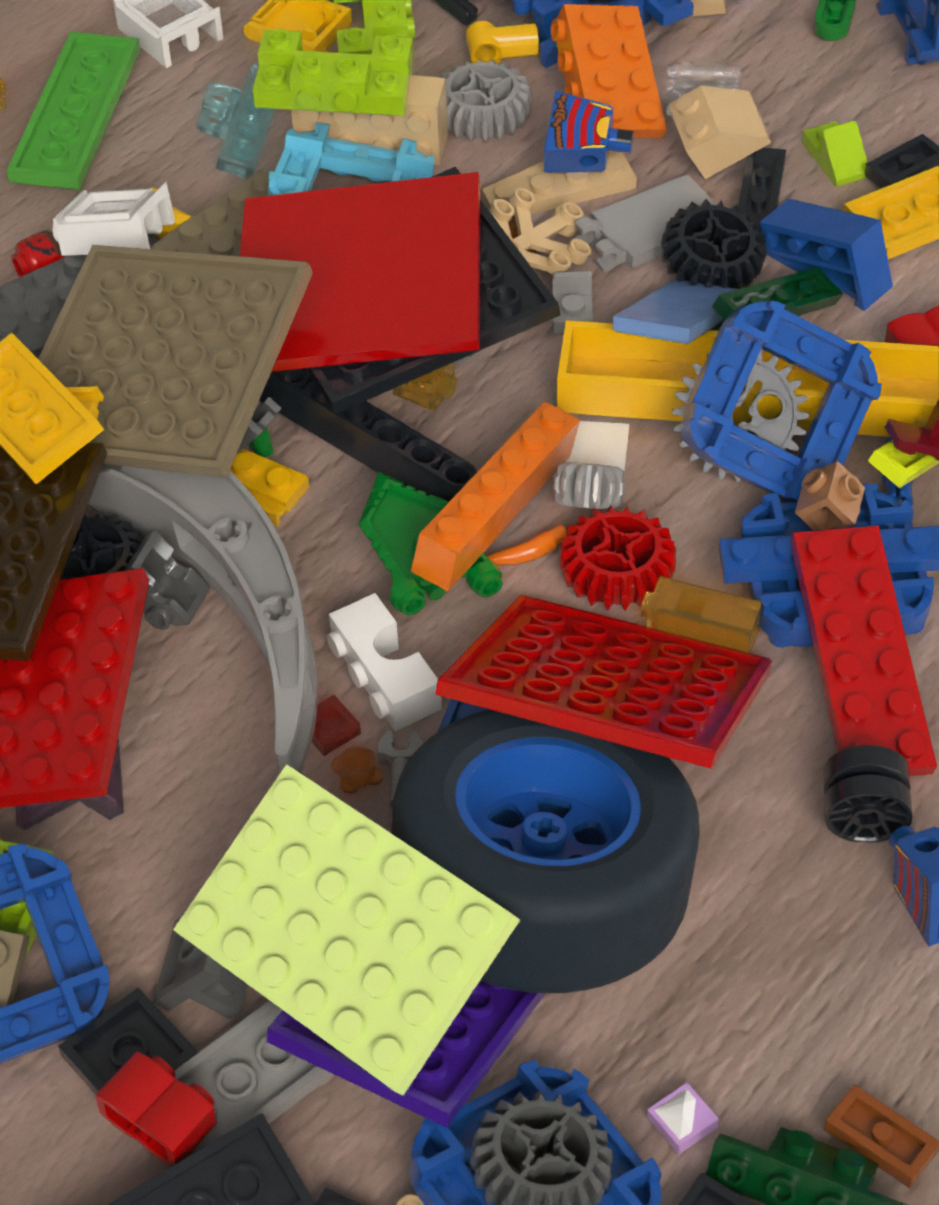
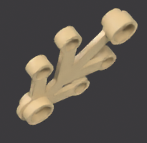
[489,188,591,275]

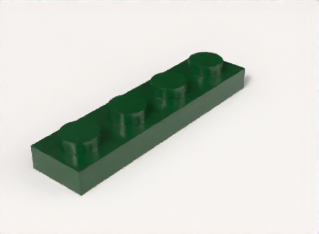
[712,267,843,321]

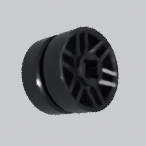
[823,745,913,843]

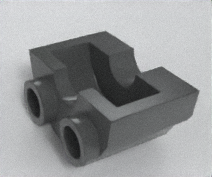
[124,529,210,630]

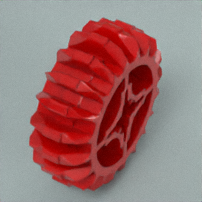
[560,505,676,611]

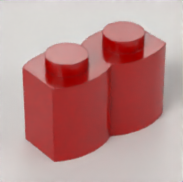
[95,1052,217,1167]

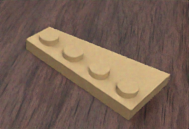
[482,151,637,220]

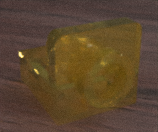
[393,362,457,412]

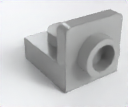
[552,271,594,334]

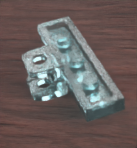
[197,64,275,178]

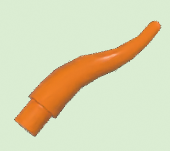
[462,524,567,578]

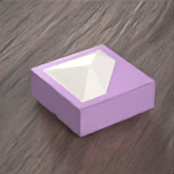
[647,1083,719,1155]

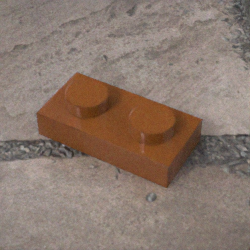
[824,1084,939,1188]

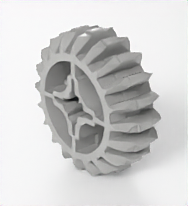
[441,59,532,142]

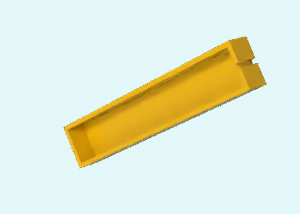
[557,320,939,437]

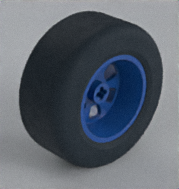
[391,709,700,994]

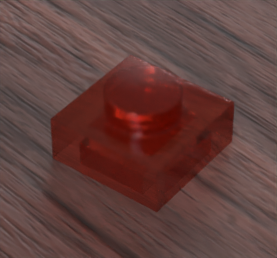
[312,695,361,756]

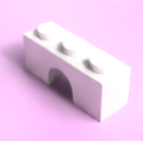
[327,593,442,732]

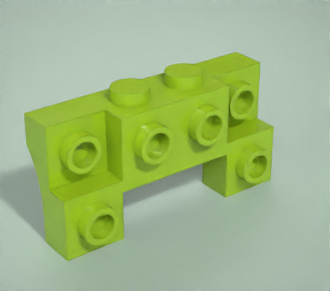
[333,0,415,75]
[253,29,414,116]

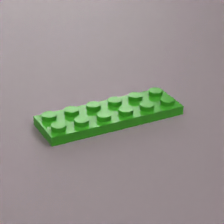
[7,31,140,190]

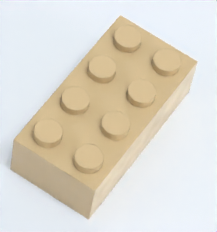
[291,75,448,165]

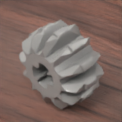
[553,462,626,510]

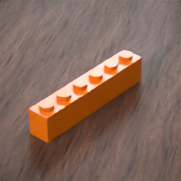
[411,401,580,591]

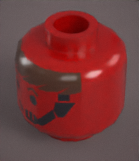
[11,230,66,278]

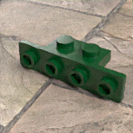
[706,1127,907,1205]

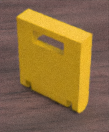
[243,0,353,52]

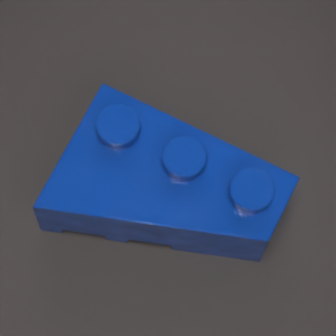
[760,199,893,311]

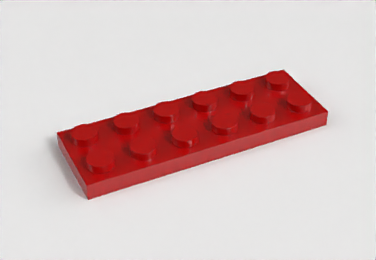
[790,526,937,776]

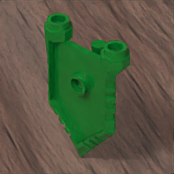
[358,472,503,615]

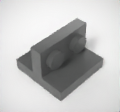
[153,915,247,1019]

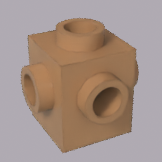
[795,461,865,531]

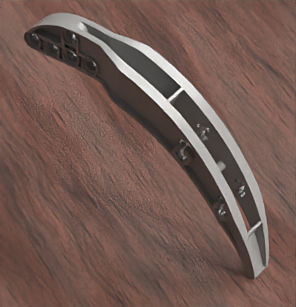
[88,464,318,773]

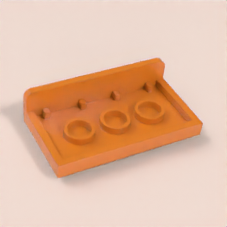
[551,4,667,138]

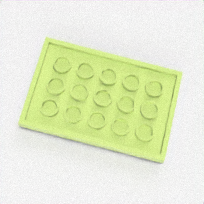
[173,764,520,1096]

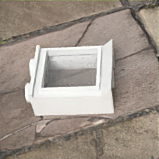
[113,0,224,68]
[53,182,175,256]

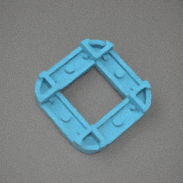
[267,123,435,196]

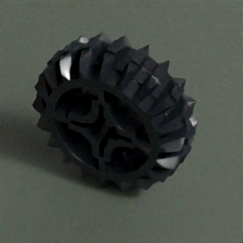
[661,199,767,289]
[60,511,143,580]

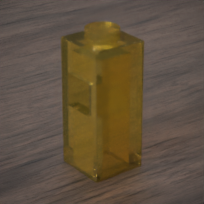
[641,576,762,653]

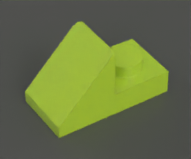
[802,121,868,187]

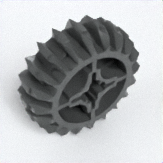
[470,1089,613,1205]

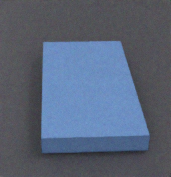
[613,279,737,344]

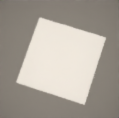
[552,421,629,477]

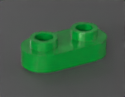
[814,0,856,41]

